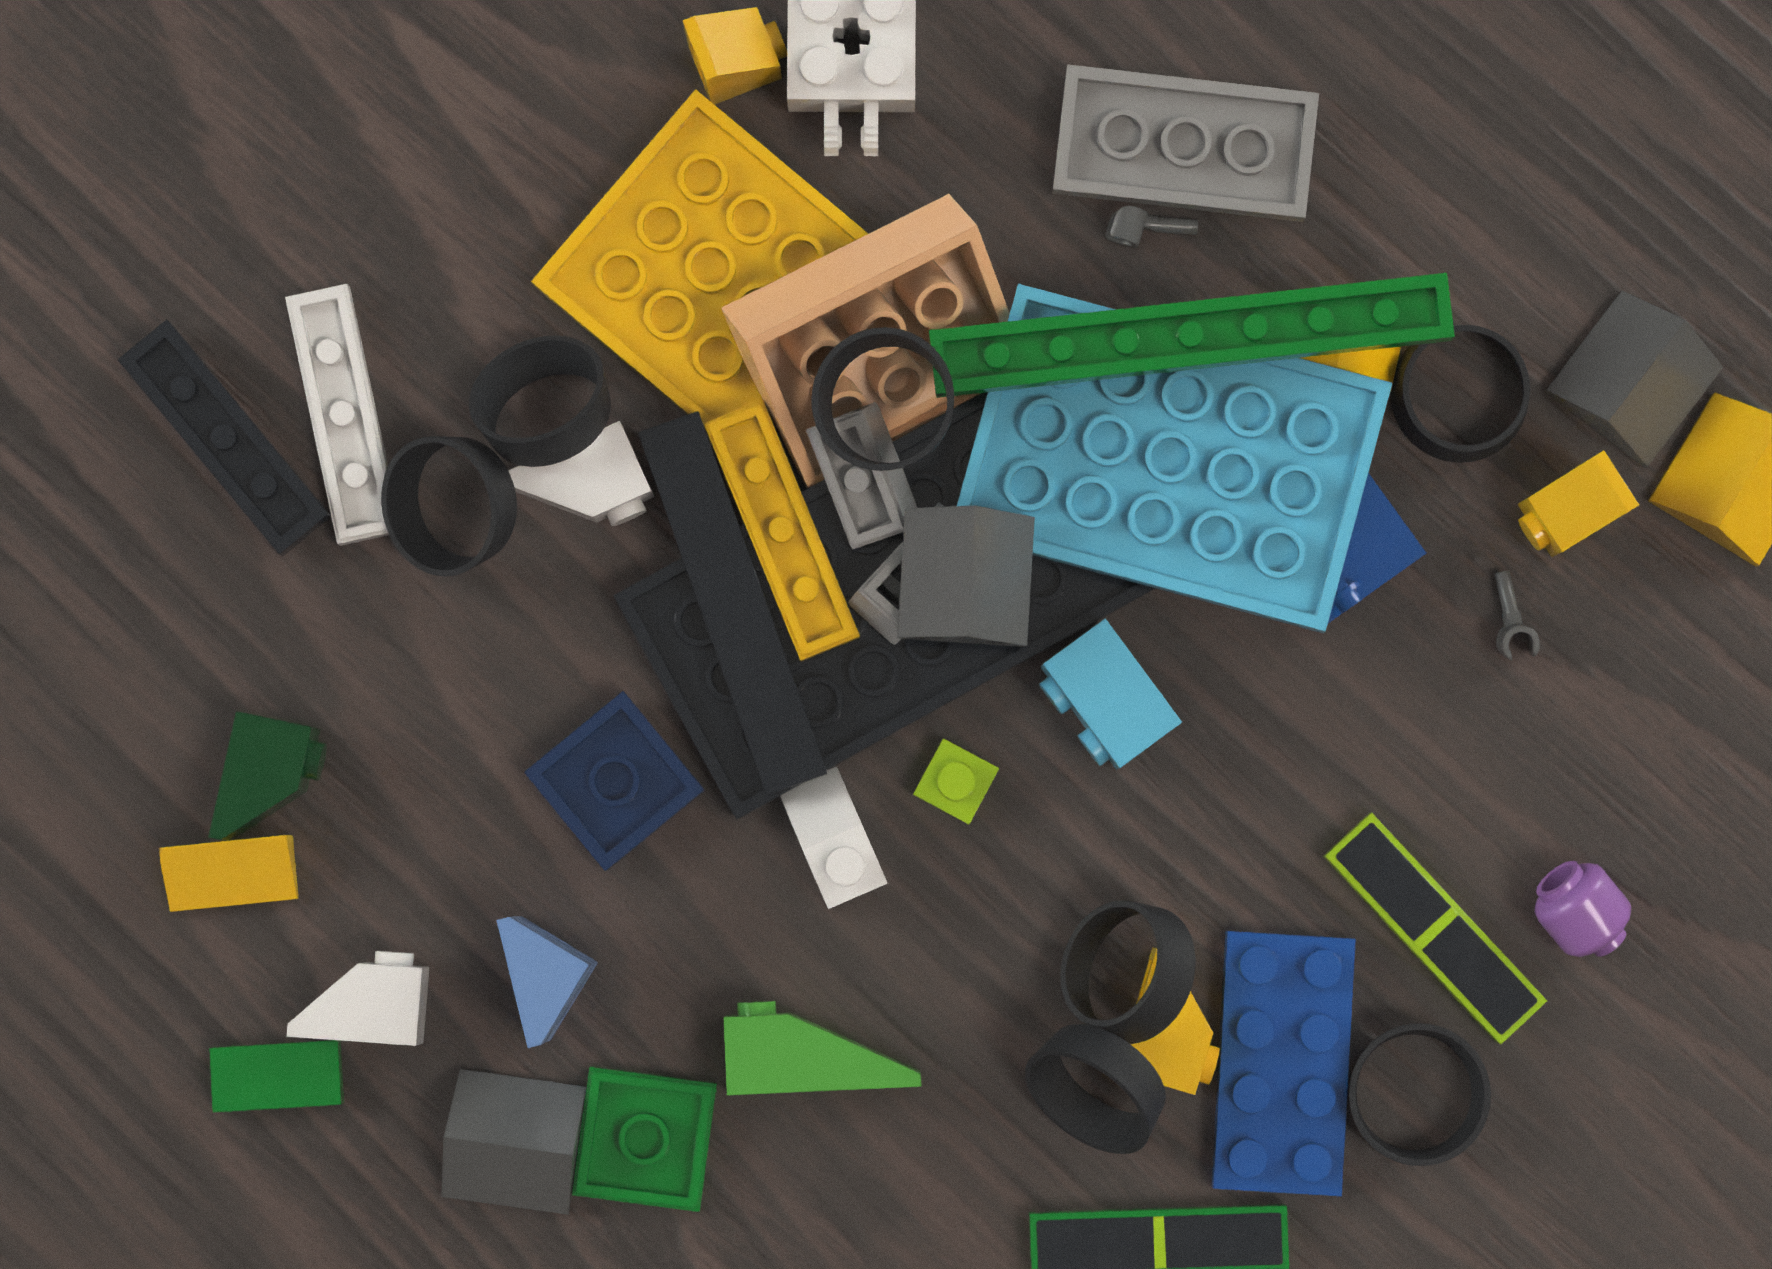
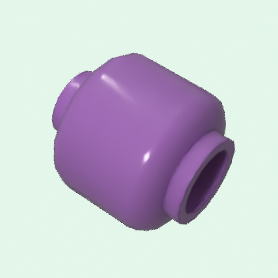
[1534,861,1631,957]

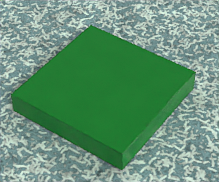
[572,1066,717,1212]

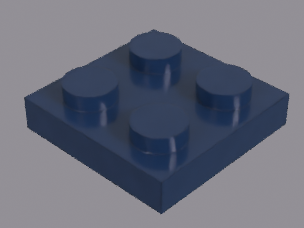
[524,691,705,871]

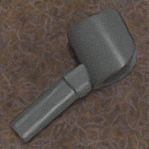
[1105,206,1198,248]
[1494,571,1540,661]

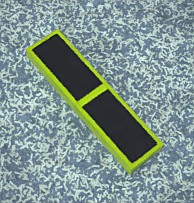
[1323,813,1547,1045]

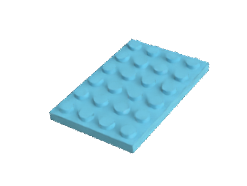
[957,284,1392,633]

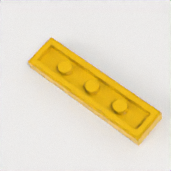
[704,399,860,662]

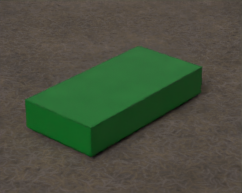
[209,1040,344,1113]

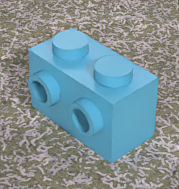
[1039,618,1182,770]

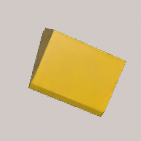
[1648,393,1772,567]

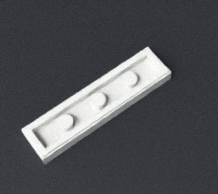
[285,284,389,546]

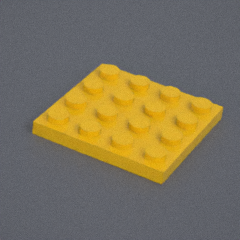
[531,89,868,430]

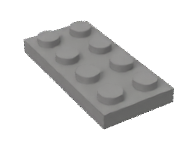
[1052,64,1319,222]

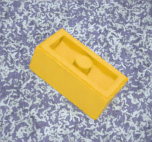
[159,835,299,912]

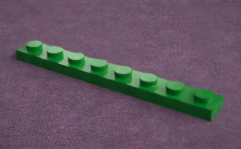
[929,273,1455,398]

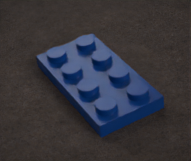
[1211,931,1356,1196]

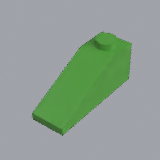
[724,1001,921,1095]

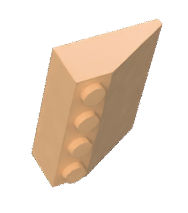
[721,194,1010,489]

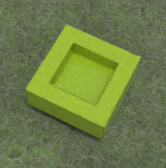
[913,738,999,825]

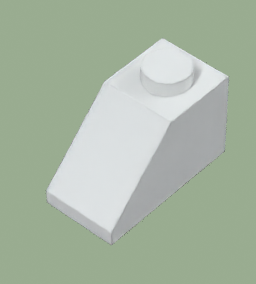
[509,421,655,526]
[780,766,887,909]
[287,951,429,1046]

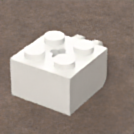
[787,0,916,156]

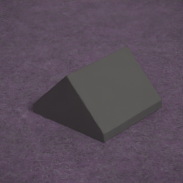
[1544,291,1723,468]
[897,505,1035,647]
[441,1069,587,1215]

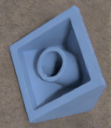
[496,916,598,1048]

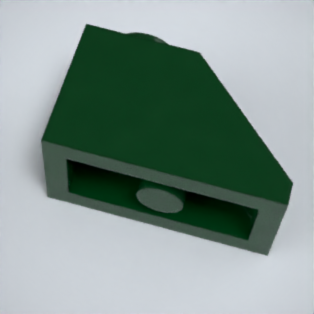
[208,711,327,841]

